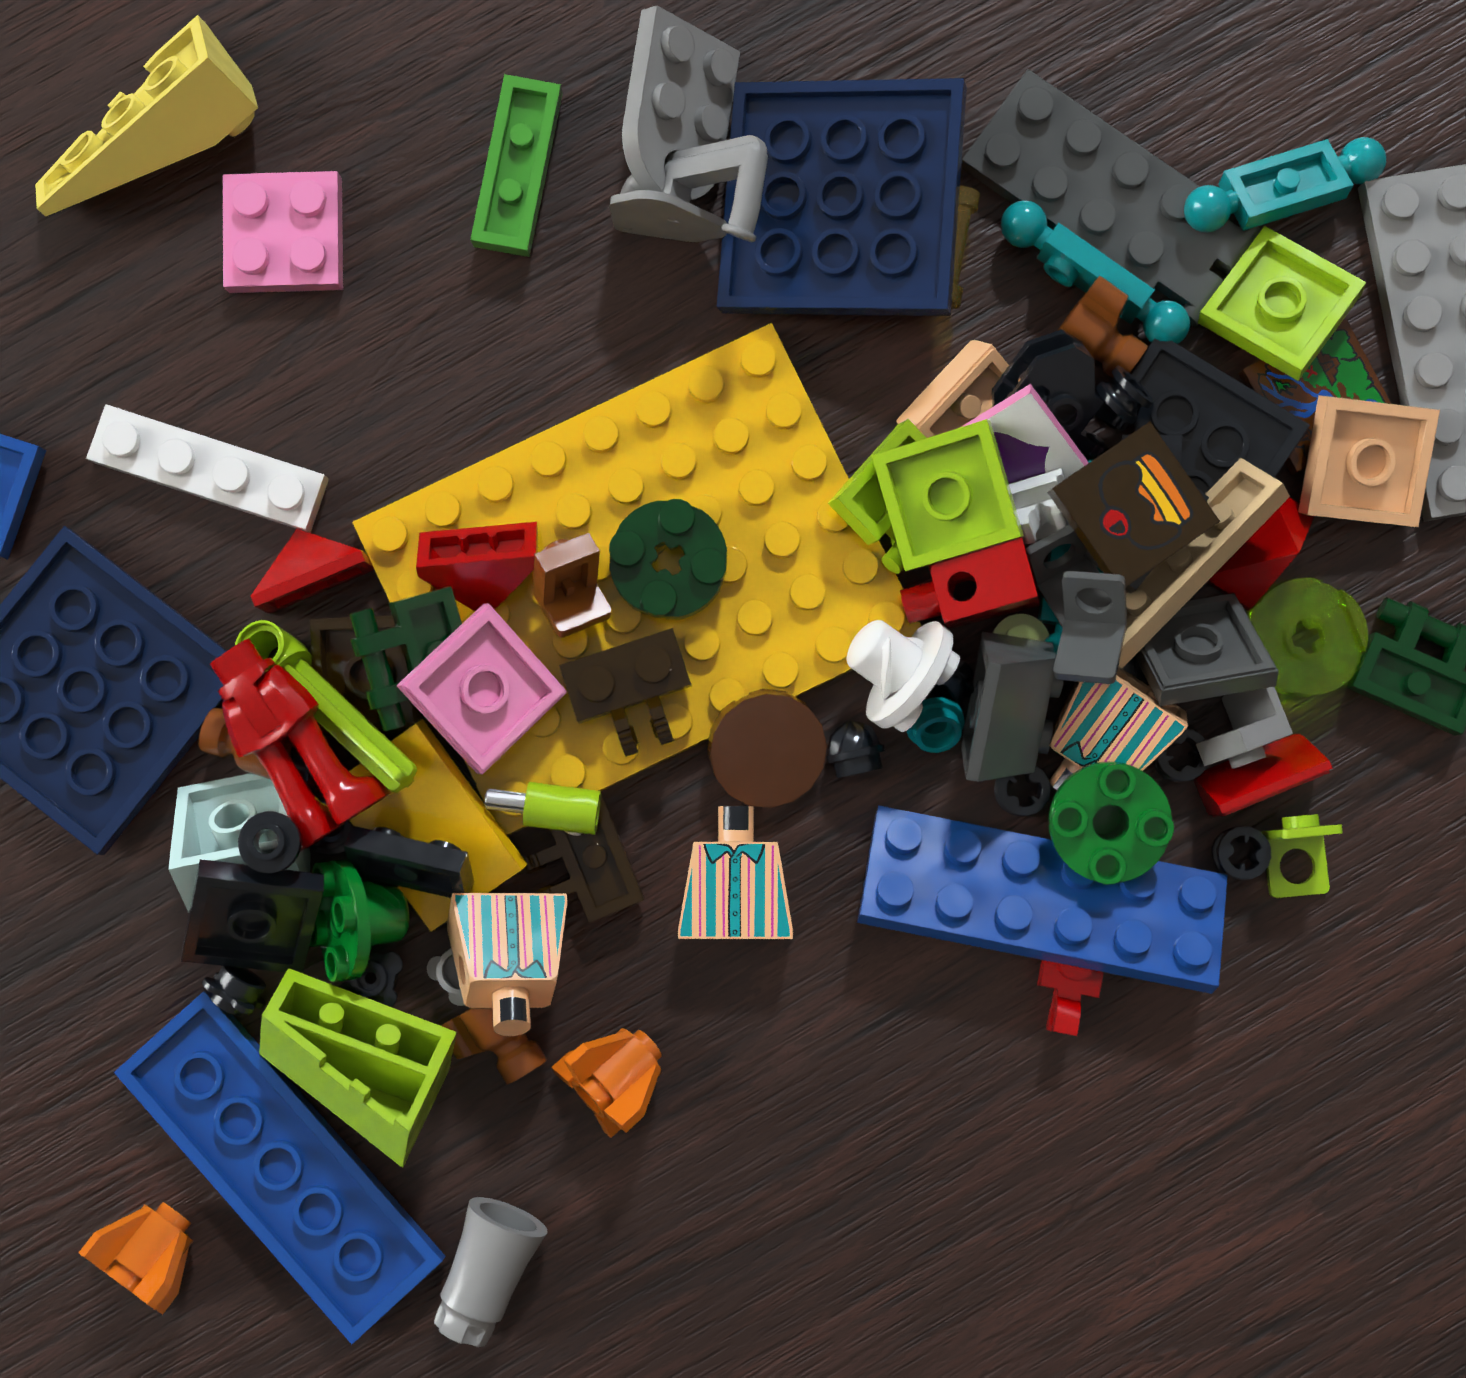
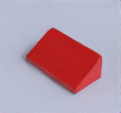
[1194,734,1333,817]

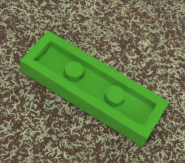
[470,74,563,257]

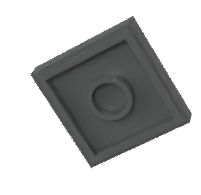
[1135,593,1279,706]

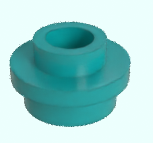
[907,697,965,753]

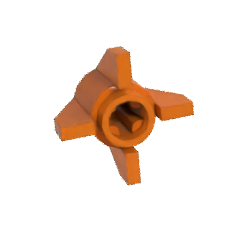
[551,1028,662,1138]
[78,1202,193,1315]

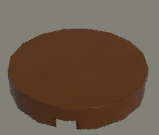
[707,689,827,808]

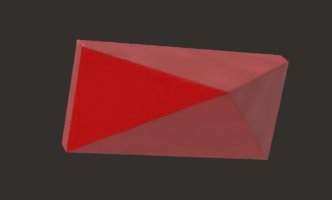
[1207,497,1314,611]
[416,521,538,611]
[251,529,374,614]

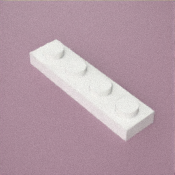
[86,404,329,533]

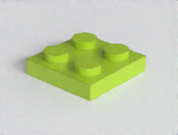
[1198,226,1366,381]
[871,419,1024,571]

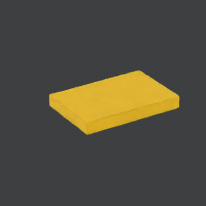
[349,719,527,932]

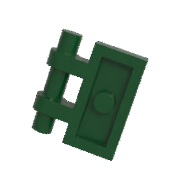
[349,586,462,731]
[1346,597,1466,736]

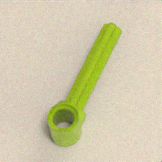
[235,620,417,793]

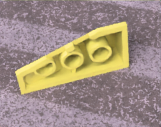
[35,15,258,216]

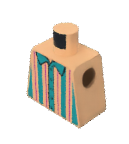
[1049,667,1188,791]
[678,806,793,939]
[447,893,567,1036]

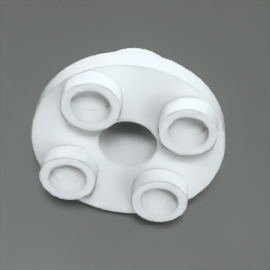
[847,620,960,732]

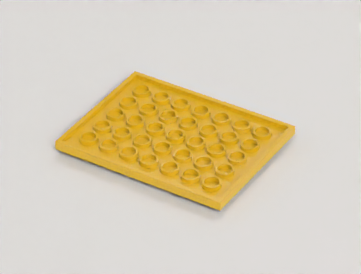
[352,323,921,836]

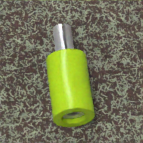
[484,782,601,836]

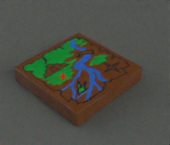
[1239,319,1391,475]

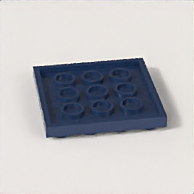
[717,78,967,316]
[0,526,227,855]

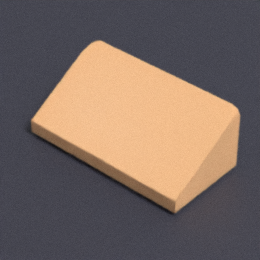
[896,340,1021,438]

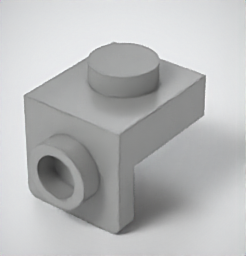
[1196,687,1293,769]

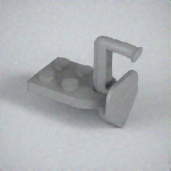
[609,6,768,242]

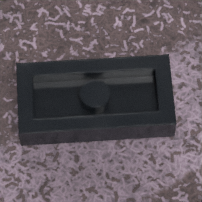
[344,825,474,898]

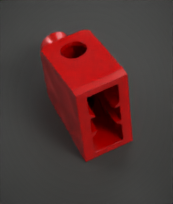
[900,538,1040,629]

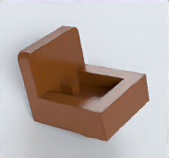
[533,533,611,638]

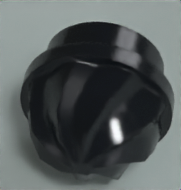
[826,721,885,778]

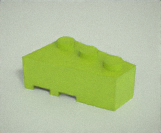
[259,968,457,1168]

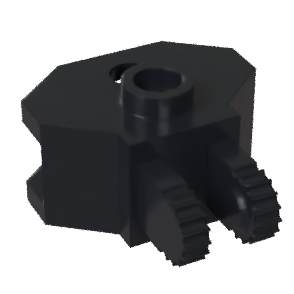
[992,329,1130,459]

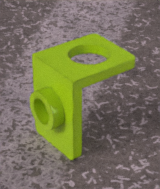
[1262,814,1343,898]

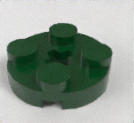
[609,499,727,620]

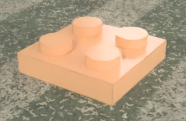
[1298,395,1440,527]

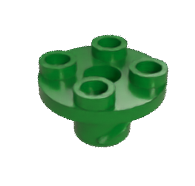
[1049,761,1174,885]
[310,859,410,982]

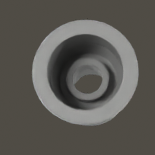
[434,1197,548,1347]

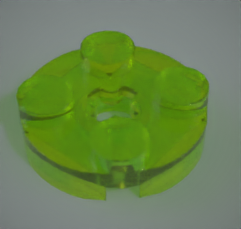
[1247,577,1368,697]

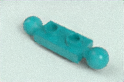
[1184,137,1387,233]
[1001,200,1190,344]

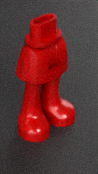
[210,638,392,852]

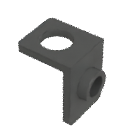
[1026,525,1112,628]
[1053,571,1127,684]

